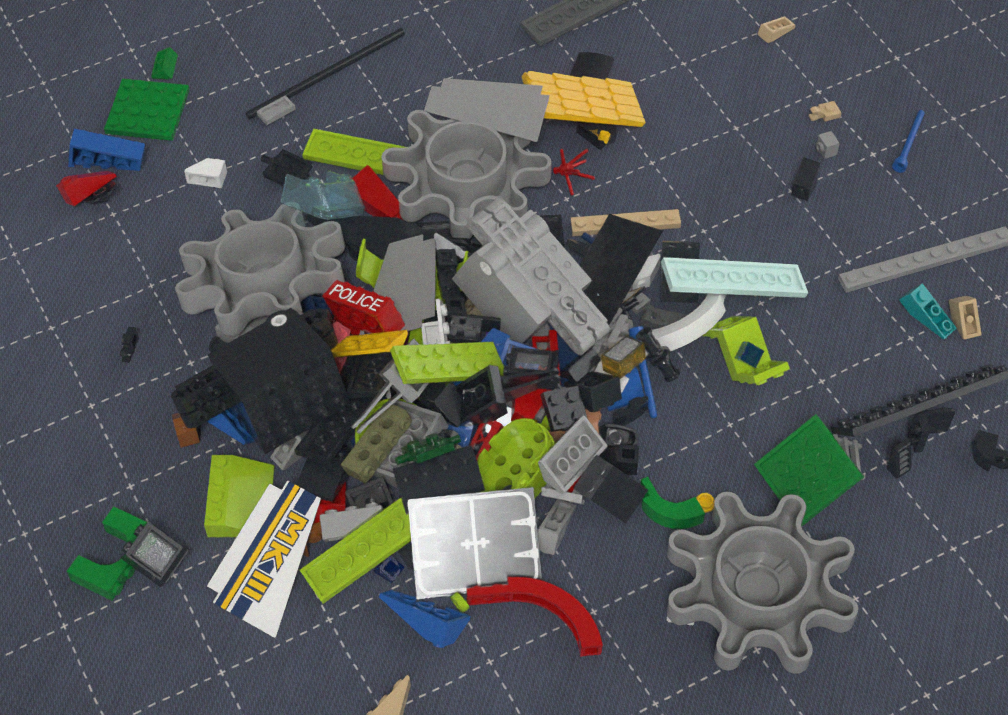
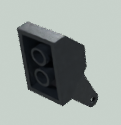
[456,365,561,427]

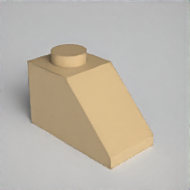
[949,296,981,339]

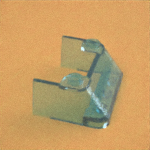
[280,170,365,219]

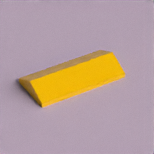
[331,330,408,357]

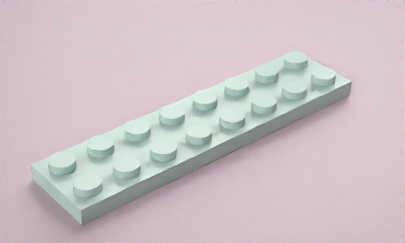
[661,257,808,298]

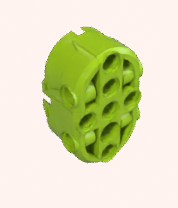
[477,418,556,499]

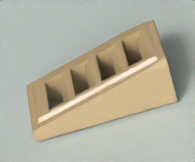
[758,16,796,43]

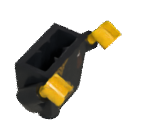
[576,121,618,150]

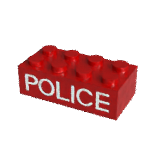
[322,280,405,334]

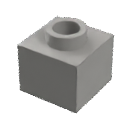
[816,131,839,159]

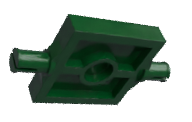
[395,434,461,465]

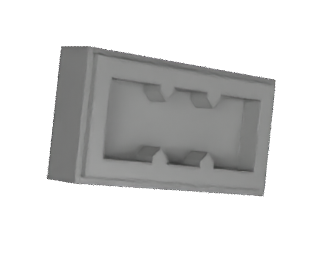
[257,95,296,125]

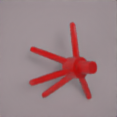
[553,149,595,195]

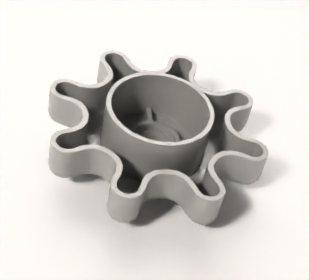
[381,110,551,239]
[175,202,345,337]
[667,492,858,674]

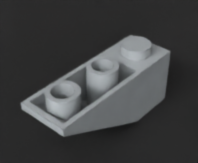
[320,503,384,542]

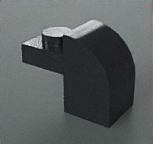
[972,430,1008,471]

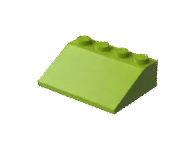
[204,455,275,537]

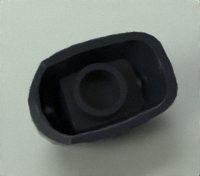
[599,424,639,450]

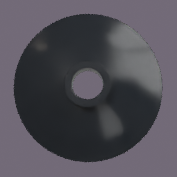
[84,181,117,203]

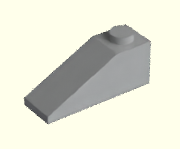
[538,499,576,555]

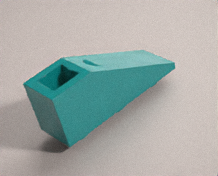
[899,283,957,340]

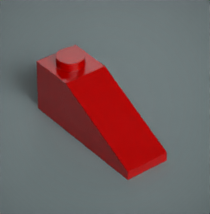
[56,171,117,206]

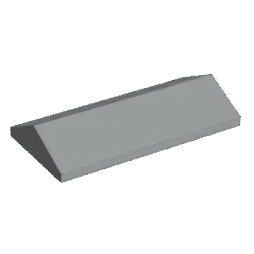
[538,415,607,494]

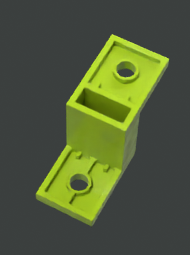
[702,316,790,385]

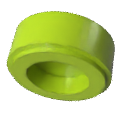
[450,592,470,613]

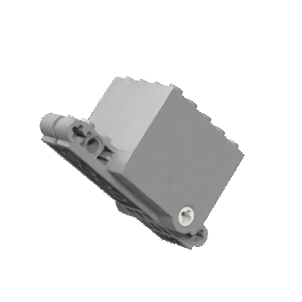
[452,199,610,355]

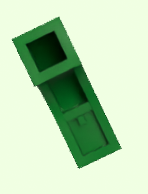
[640,477,705,529]

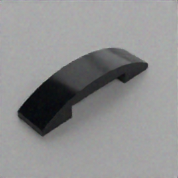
[436,249,466,314]

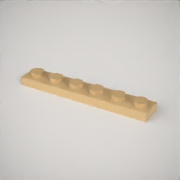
[571,209,681,236]

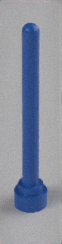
[892,110,925,173]
[628,327,657,418]

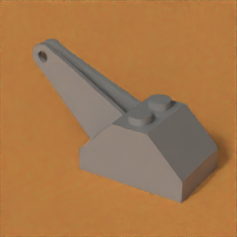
[351,339,429,434]

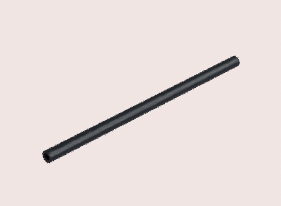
[245,28,405,120]

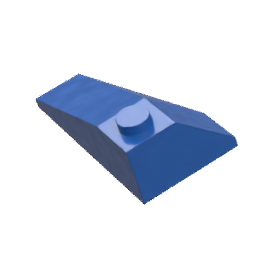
[207,408,255,445]

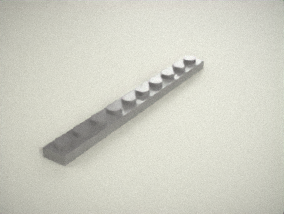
[838,226,1008,293]

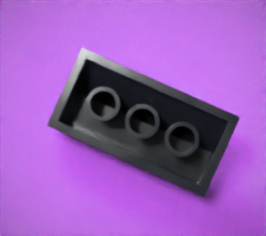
[393,445,485,515]

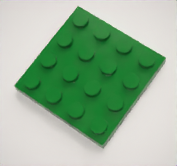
[104,78,190,141]
[754,414,864,527]

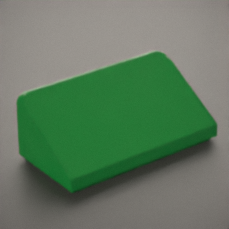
[151,47,178,79]

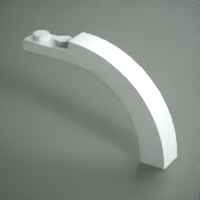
[631,293,727,359]

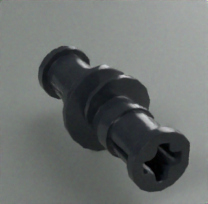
[636,327,681,382]

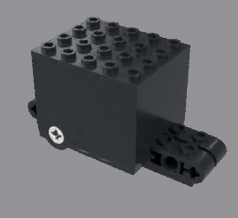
[171,308,351,454]

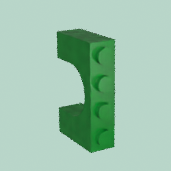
[67,506,157,601]

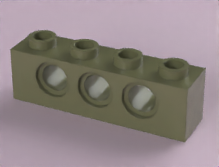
[341,404,412,484]

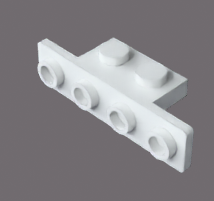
[421,299,451,345]

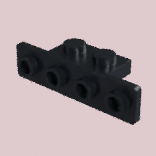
[423,310,501,343]

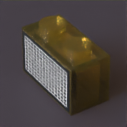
[601,335,646,379]

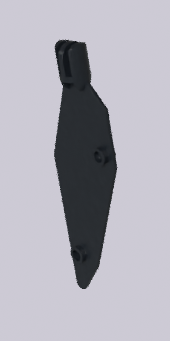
[305,213,470,259]

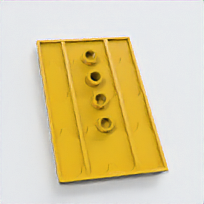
[521,71,646,127]

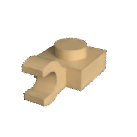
[809,101,841,121]

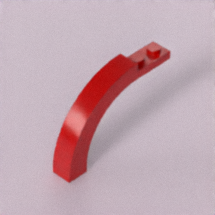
[466,577,603,657]

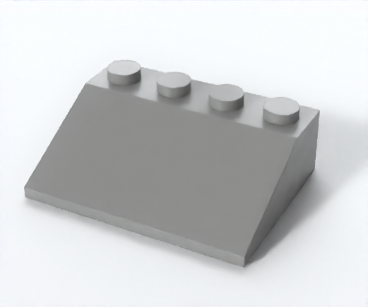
[374,400,449,487]

